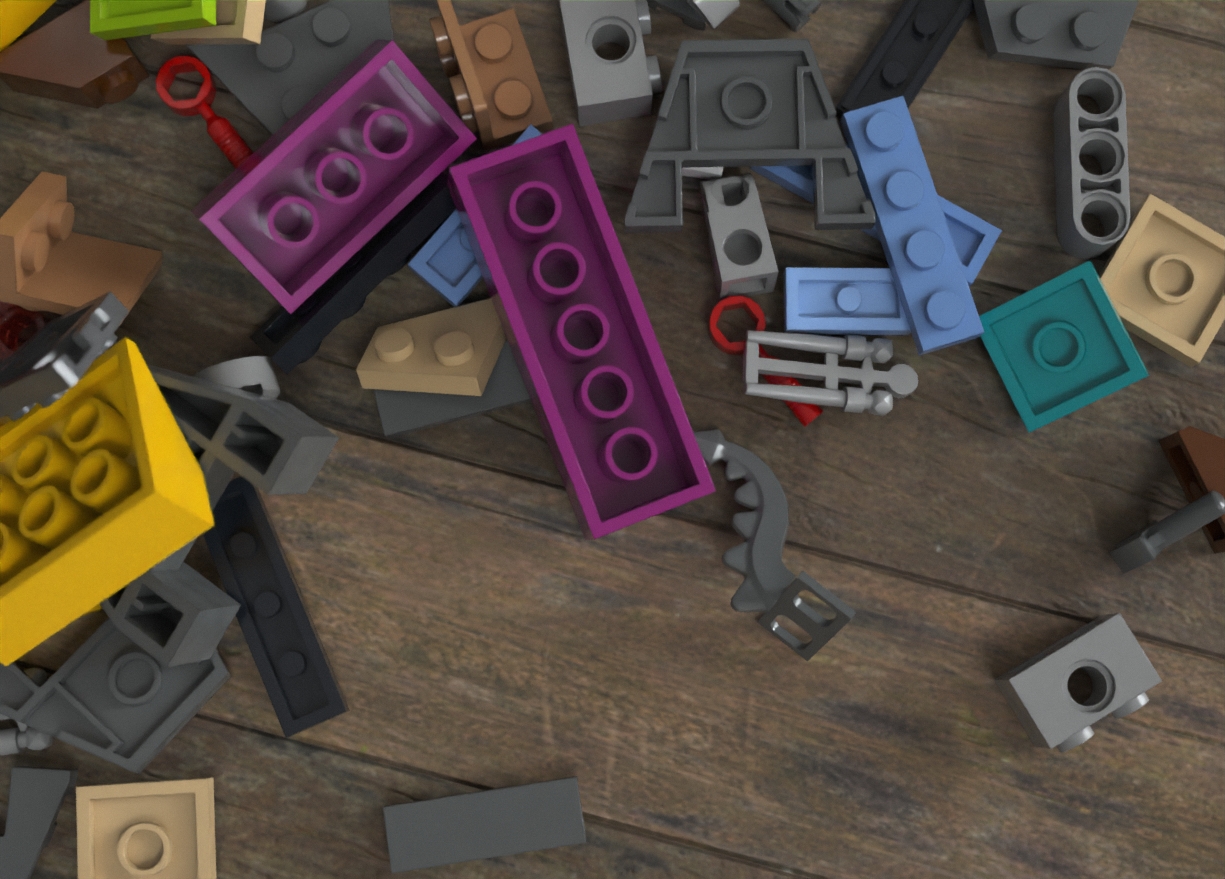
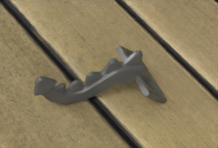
[693,429,856,662]

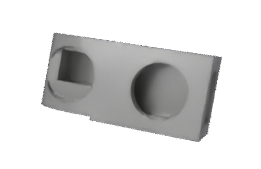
[700,173,779,302]

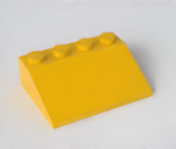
[0,337,214,666]

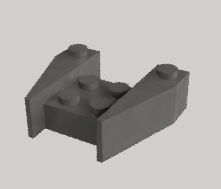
[100,364,339,668]

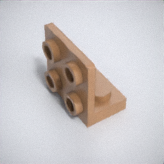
[429,0,553,151]
[0,171,162,325]

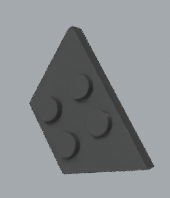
[0,291,129,421]

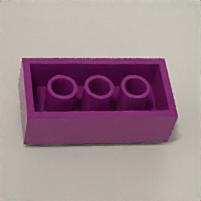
[191,39,477,314]

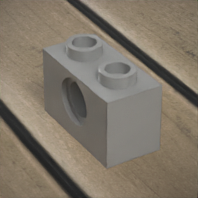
[558,0,662,127]
[994,613,1162,753]

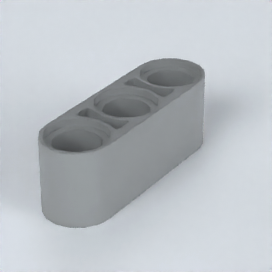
[1053,67,1130,260]

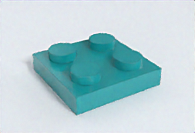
[979,261,1150,433]

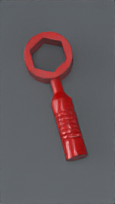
[156,56,253,169]
[708,295,824,427]

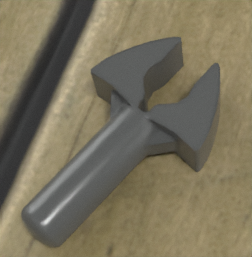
[1109,491,1225,574]

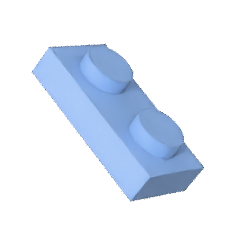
[784,268,911,335]

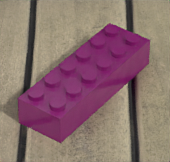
[447,124,716,540]

